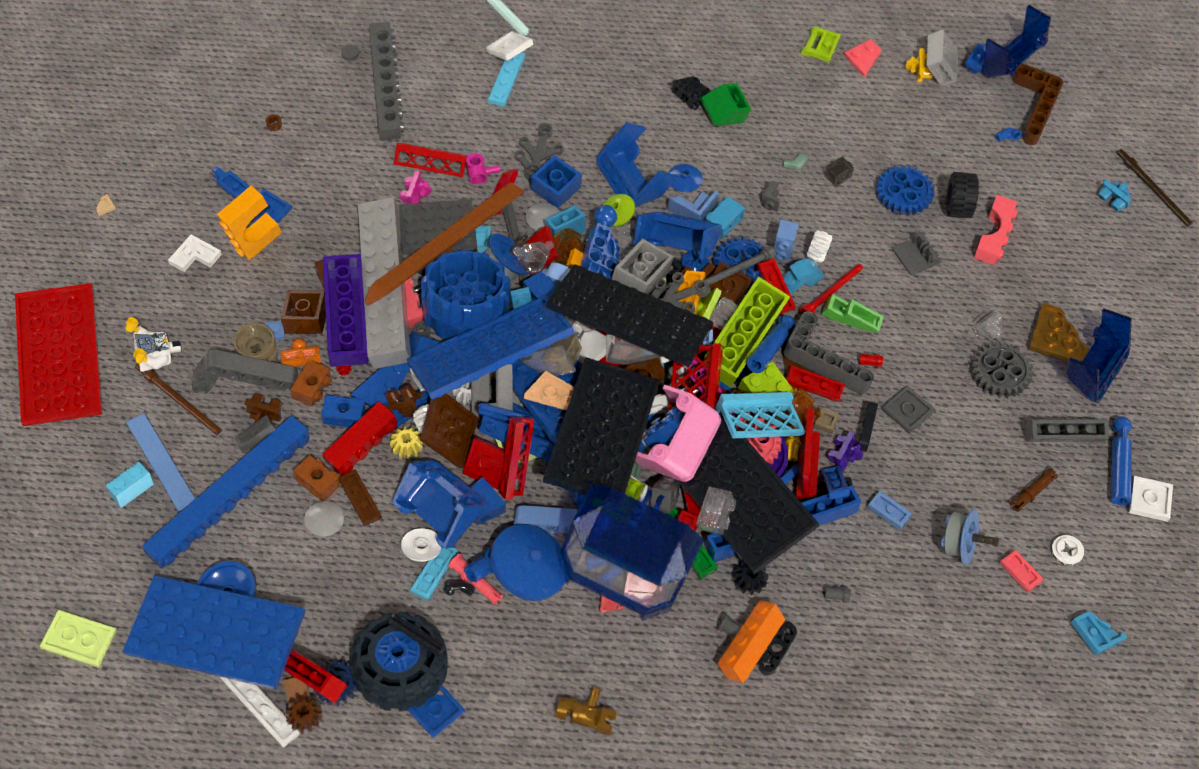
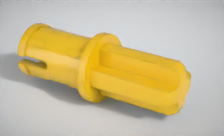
[786,425,801,463]

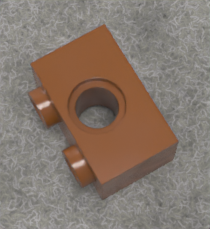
[290,360,332,407]
[293,455,340,501]

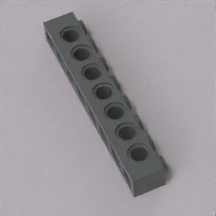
[369,22,404,140]

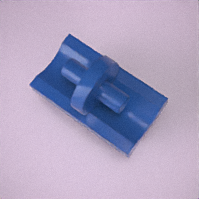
[965,43,994,74]

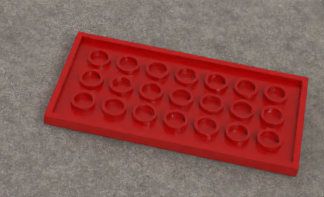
[15,283,103,426]

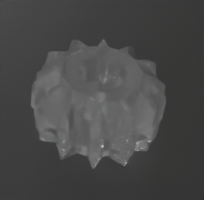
[709,297,737,330]

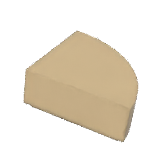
[96,194,116,216]

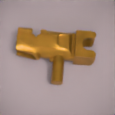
[555,687,617,735]

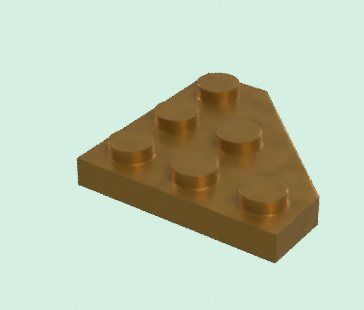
[1028,302,1089,367]

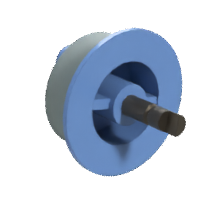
[941,509,999,565]

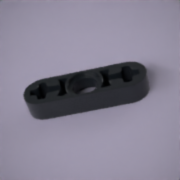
[858,401,878,452]
[758,622,797,675]

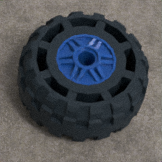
[350,612,448,712]

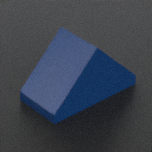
[410,331,442,357]

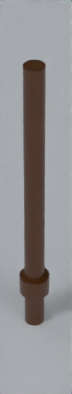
[135,363,222,435]

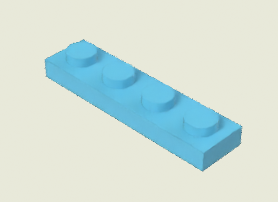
[488,52,526,107]

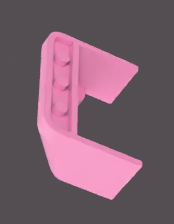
[635,385,721,482]

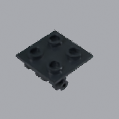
[671,76,711,110]

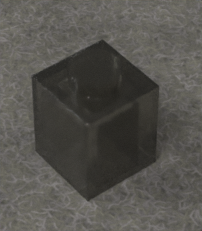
[824,156,854,187]

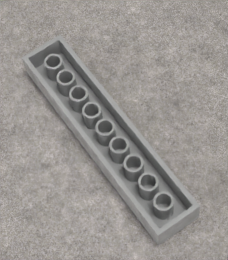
[358,197,411,369]

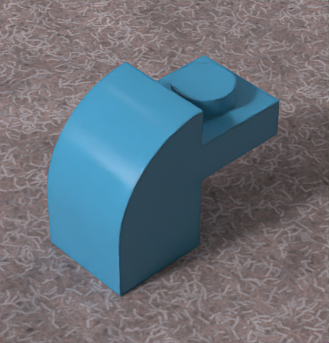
[783,259,825,294]
[510,287,532,310]

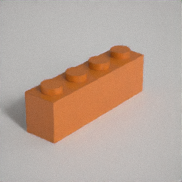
[717,600,785,684]

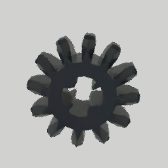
[733,562,769,596]

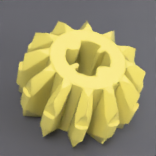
[390,426,423,460]

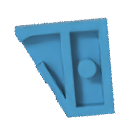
[1071,611,1127,656]

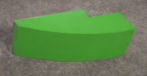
[821,294,884,333]

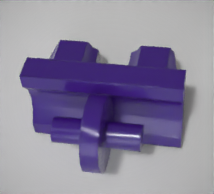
[828,432,863,471]

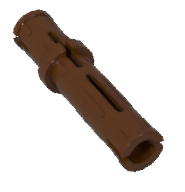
[1010,468,1058,512]

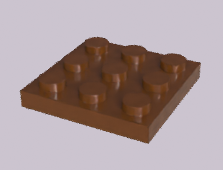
[420,393,478,469]

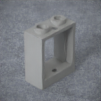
[927,30,958,86]
[471,364,513,413]

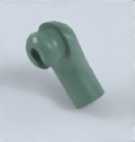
[783,153,808,170]

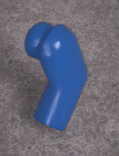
[994,128,1022,142]

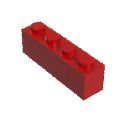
[322,402,398,476]
[284,650,347,703]

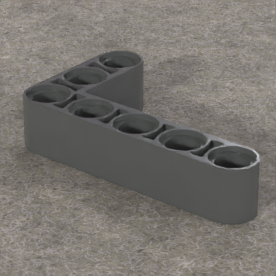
[784,311,874,394]
[192,350,298,393]

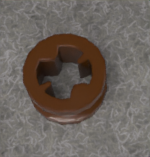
[266,114,282,131]

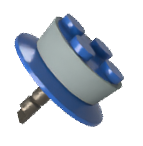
[484,234,531,281]

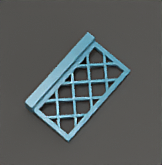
[715,392,805,438]

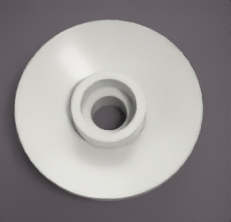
[401,528,442,562]

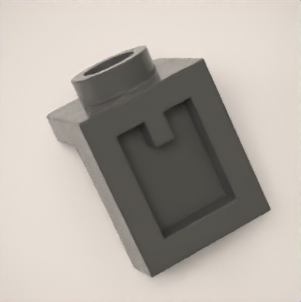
[761,180,781,212]

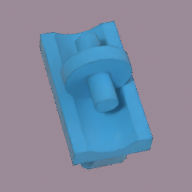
[1098,179,1131,212]

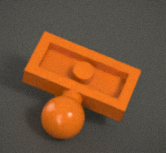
[280,338,321,367]

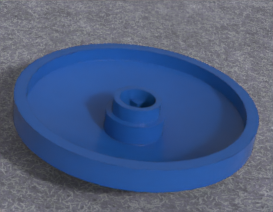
[490,524,568,601]

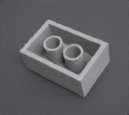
[612,238,674,295]

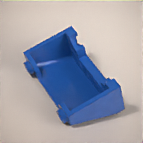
[392,460,486,548]

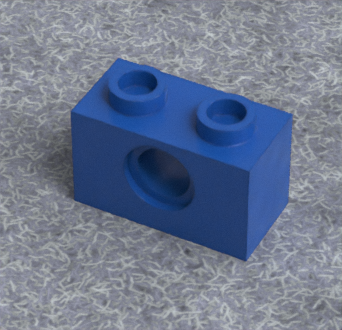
[321,395,366,428]

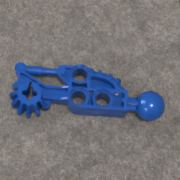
[581,205,620,279]

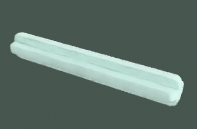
[487,0,529,36]

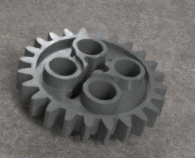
[971,341,1034,398]

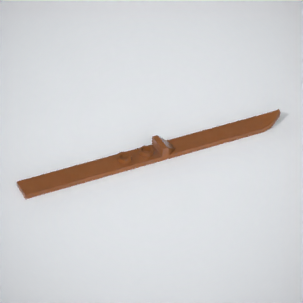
[366,182,524,306]

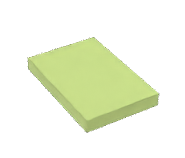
[40,610,117,667]

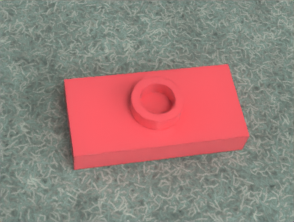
[1000,550,1043,593]

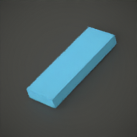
[410,547,459,601]

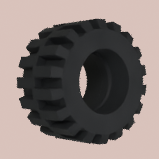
[946,172,979,218]

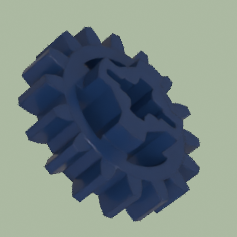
[314,659,358,706]

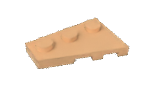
[524,371,575,411]

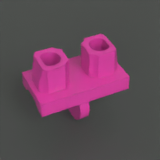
[400,171,432,204]

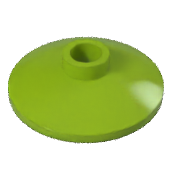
[603,194,635,227]

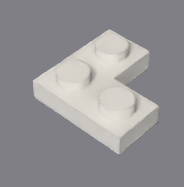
[168,235,222,272]

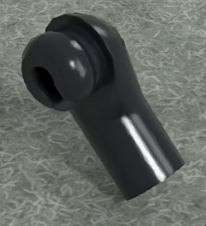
[444,580,476,597]

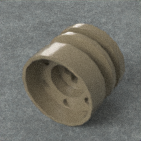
[233,323,278,363]

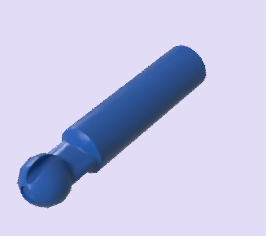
[747,315,795,373]
[1111,416,1132,506]

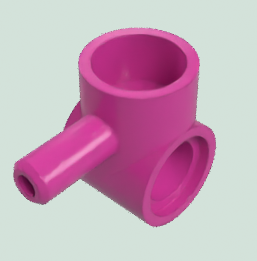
[466,153,500,185]

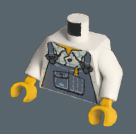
[126,317,181,372]

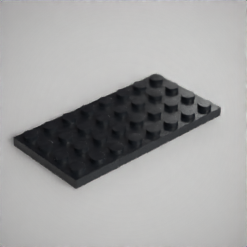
[546,264,714,367]
[543,357,660,506]
[677,412,819,574]

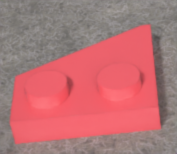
[844,39,881,77]

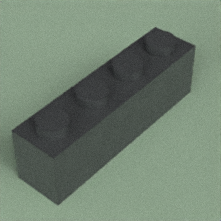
[1025,419,1109,442]

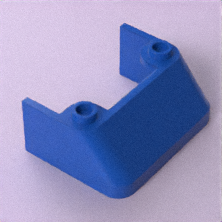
[597,122,679,207]
[633,211,722,260]

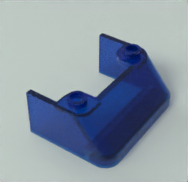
[981,5,1051,78]
[1067,308,1132,403]

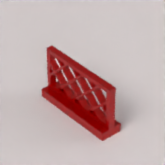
[668,343,723,411]
[796,409,820,501]

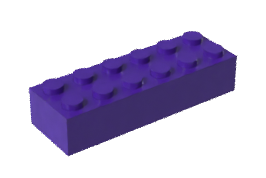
[323,254,369,367]

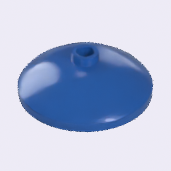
[197,561,256,597]

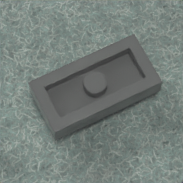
[235,415,276,453]

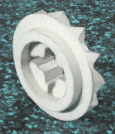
[1052,535,1084,566]

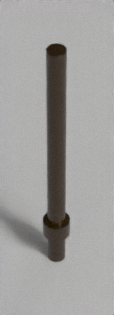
[1117,149,1193,227]

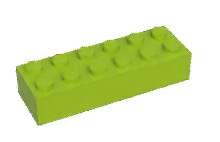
[702,276,790,388]

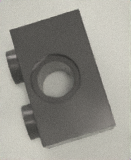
[650,475,680,514]

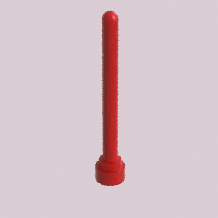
[799,264,863,315]

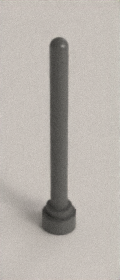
[704,246,776,285]

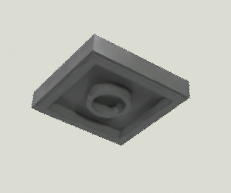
[881,385,936,434]

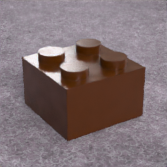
[281,290,326,334]

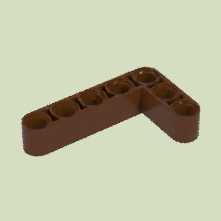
[1012,64,1063,146]

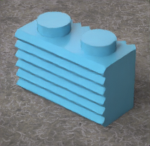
[106,462,154,508]

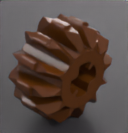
[285,696,322,734]

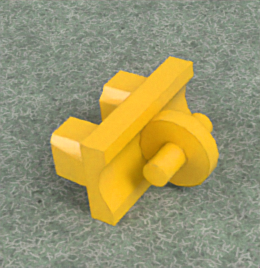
[906,48,933,82]

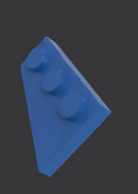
[350,363,410,408]

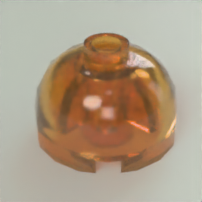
[553,228,585,266]
[784,388,822,426]

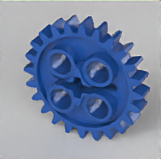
[876,164,935,216]
[713,237,766,290]

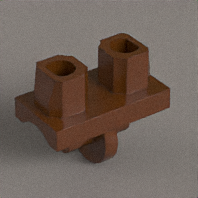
[385,384,423,418]
[244,393,282,423]

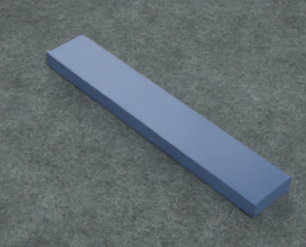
[126,413,195,513]

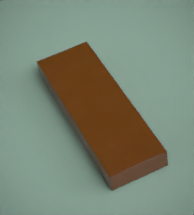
[339,469,382,527]

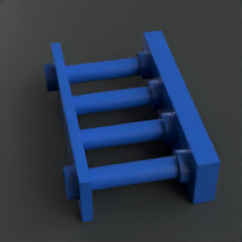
[479,403,555,462]

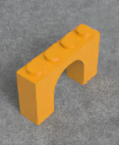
[217,185,282,260]

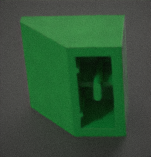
[700,83,752,126]

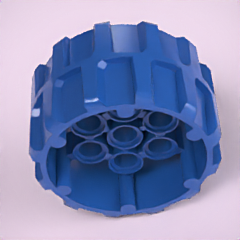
[421,249,510,339]

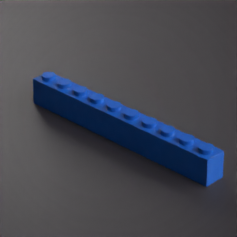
[142,415,310,569]

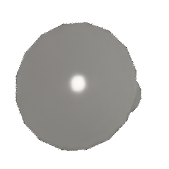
[525,203,560,231]
[304,501,344,538]

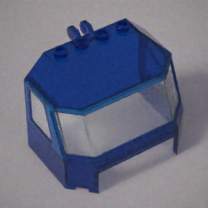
[558,485,704,621]

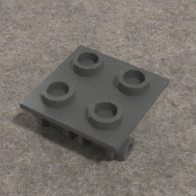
[892,231,942,275]

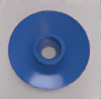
[668,164,703,192]

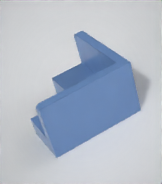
[668,190,719,221]

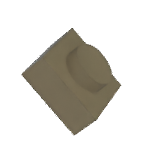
[814,408,839,434]

